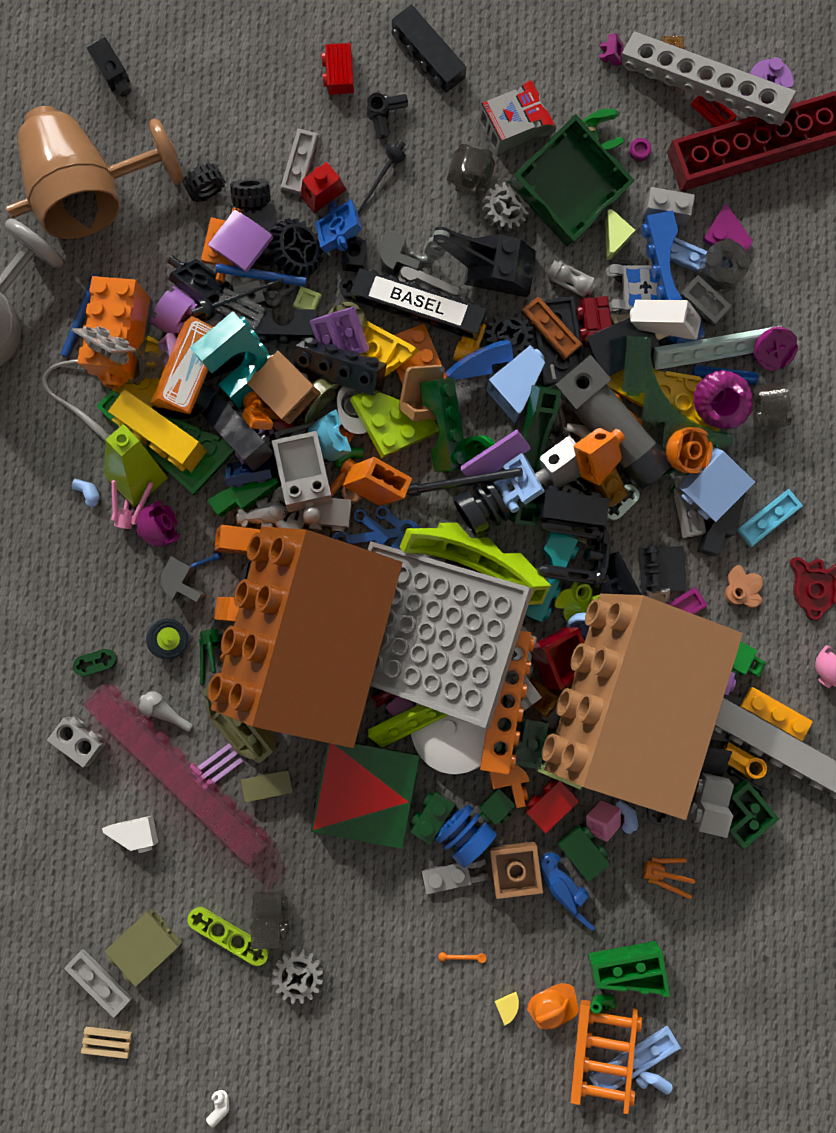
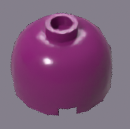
[137,500,180,547]

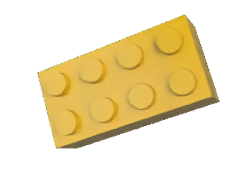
[108,389,207,473]

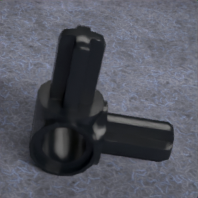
[367,92,408,139]

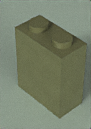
[105,908,182,987]

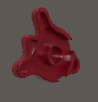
[790,557,836,620]

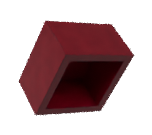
[530,627,585,690]

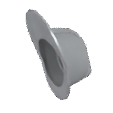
[337,386,367,434]

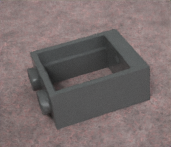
[680,275,731,325]

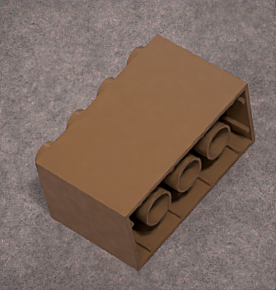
[542,594,743,820]

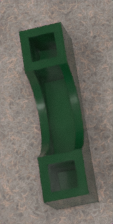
[419,377,468,472]

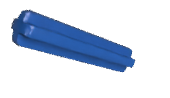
[692,365,759,385]

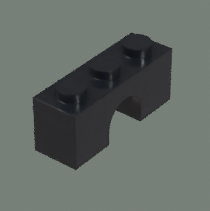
[249,308,318,344]

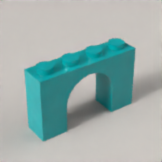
[190,311,270,408]

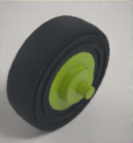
[146,618,188,659]

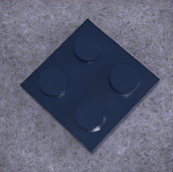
[225,457,273,487]

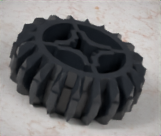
[266,218,324,277]

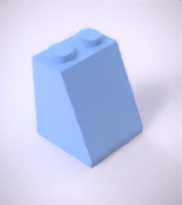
[486,345,545,424]
[679,447,755,522]

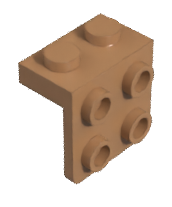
[398,365,445,422]

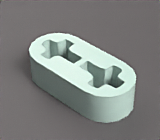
[607,484,640,521]

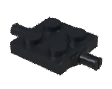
[167,255,232,307]

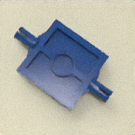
[315,199,362,253]

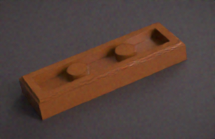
[521,296,582,360]

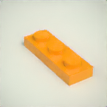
[740,687,813,741]

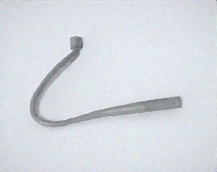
[42,359,110,441]

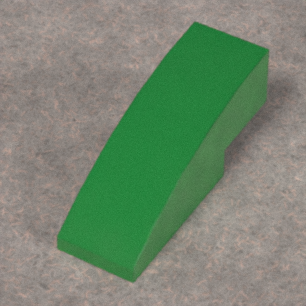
[207,479,280,518]

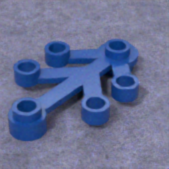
[332,506,418,550]

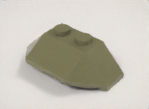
[202,685,276,763]

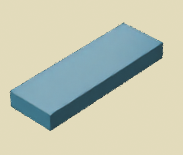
[736,489,803,548]

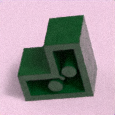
[728,780,779,849]

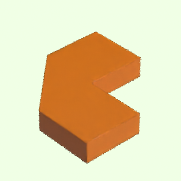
[242,399,281,430]

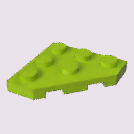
[350,392,439,458]

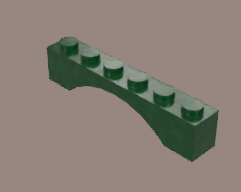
[509,385,562,527]

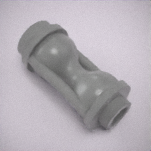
[547,260,596,298]

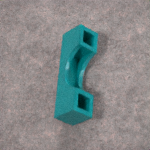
[525,533,579,623]

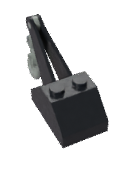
[410,227,536,297]

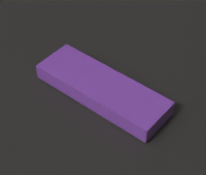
[461,430,530,485]

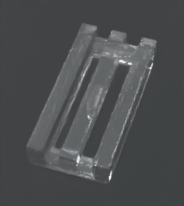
[215,288,266,329]

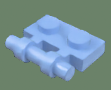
[494,453,545,513]

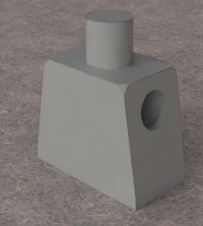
[535,436,581,487]

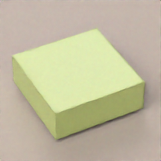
[293,286,322,309]

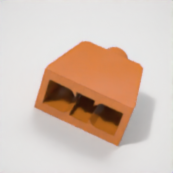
[573,428,625,486]

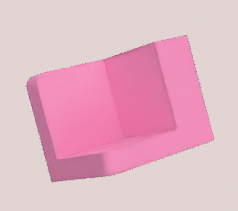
[586,801,621,842]

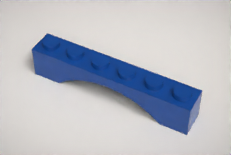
[641,210,704,344]

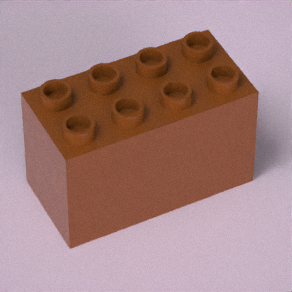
[208,526,403,748]

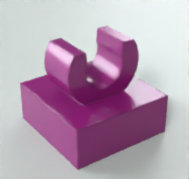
[599,33,624,66]

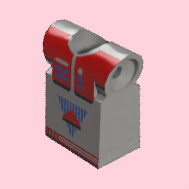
[478,80,556,155]

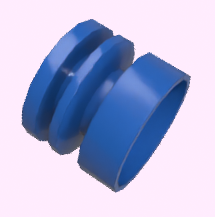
[434,804,497,868]

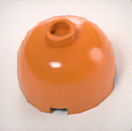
[666,427,713,473]

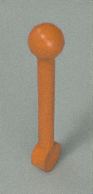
[438,952,487,963]

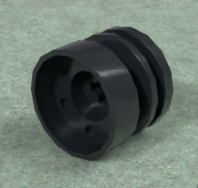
[453,482,510,538]

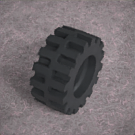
[183,163,226,202]
[230,178,271,207]

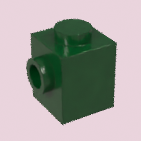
[479,788,515,825]

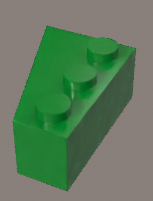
[587,941,670,997]

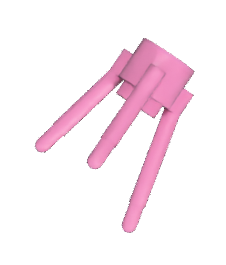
[111,480,153,529]

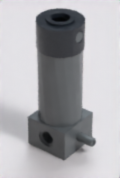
[553,355,671,491]

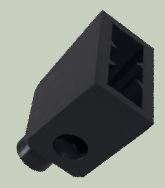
[87,37,131,97]

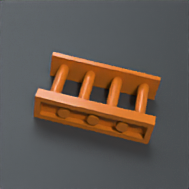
[570,1000,642,1114]

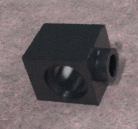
[341,236,367,272]

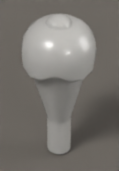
[139,691,193,732]

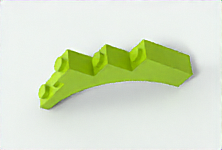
[399,523,551,605]

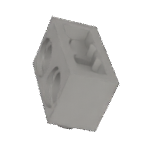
[47,716,106,768]

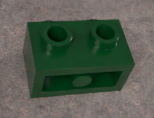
[409,790,455,845]
[558,823,610,882]

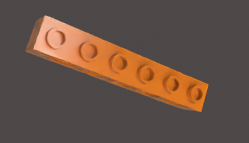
[480,630,535,775]

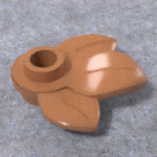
[725,565,763,608]

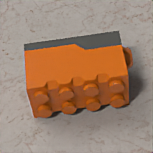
[77,276,153,389]

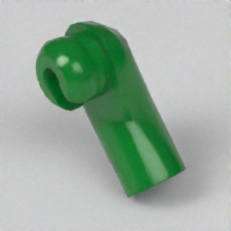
[334,447,364,468]

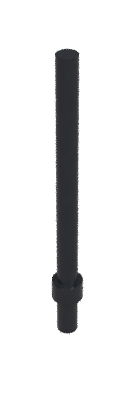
[405,467,523,497]

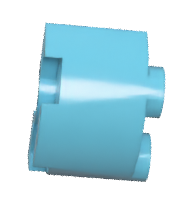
[308,410,352,461]

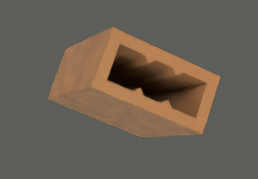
[247,351,321,425]

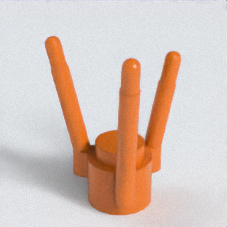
[643,857,695,899]

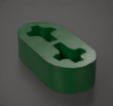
[73,649,117,676]

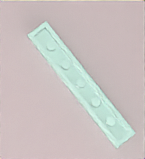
[652,326,782,370]

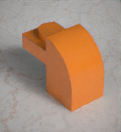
[489,764,529,808]

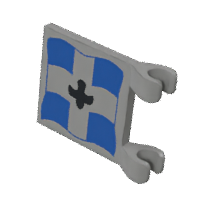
[606,264,661,312]

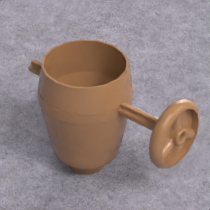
[6,106,184,239]

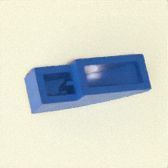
[445,339,513,380]

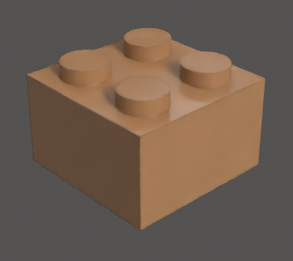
[489,842,543,899]

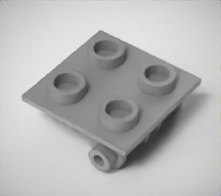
[71,326,136,365]

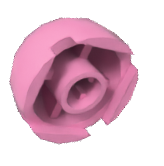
[815,645,836,688]

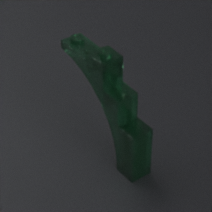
[622,335,734,449]

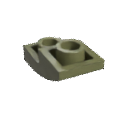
[240,770,293,803]

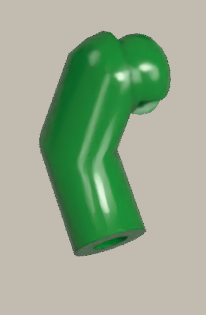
[590,993,616,1013]

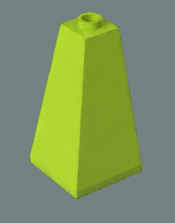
[104,424,168,508]

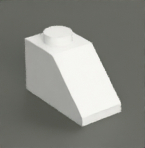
[102,815,158,853]

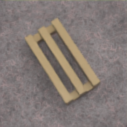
[81,1027,132,1059]

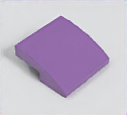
[208,209,274,273]
[310,307,369,354]

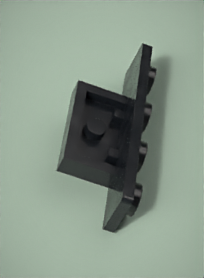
[599,551,642,595]

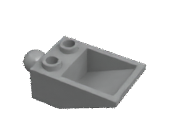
[272,431,333,524]

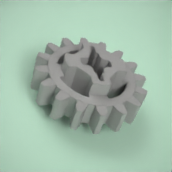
[482,182,529,232]
[272,949,323,1004]

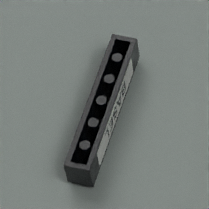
[350,268,486,341]

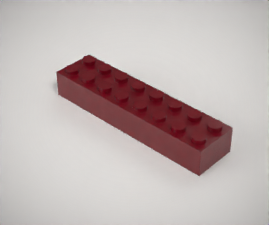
[667,91,836,192]

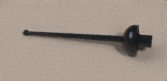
[357,140,406,215]
[192,278,283,320]

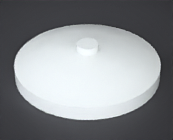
[411,703,500,774]

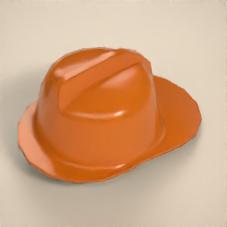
[527,983,579,1030]

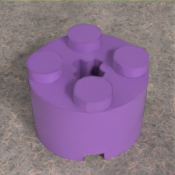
[743,57,794,104]
[150,286,198,338]

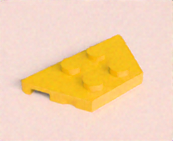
[359,321,419,376]

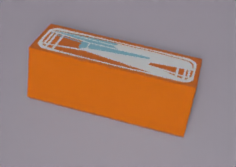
[150,316,213,414]

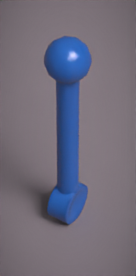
[191,552,222,567]

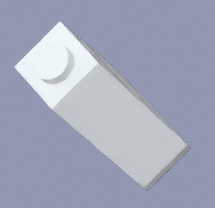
[630,300,701,340]

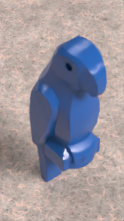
[539,852,595,931]

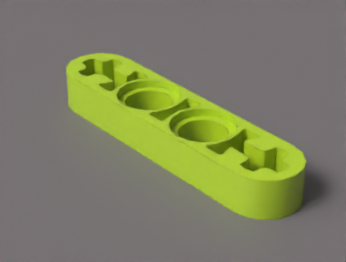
[187,907,269,966]

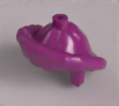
[693,370,753,429]

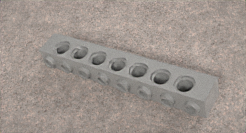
[622,31,796,126]

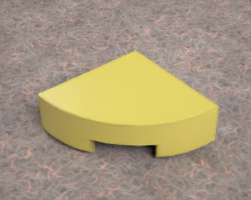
[495,992,519,1025]

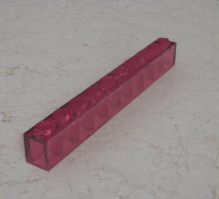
[82,684,270,865]

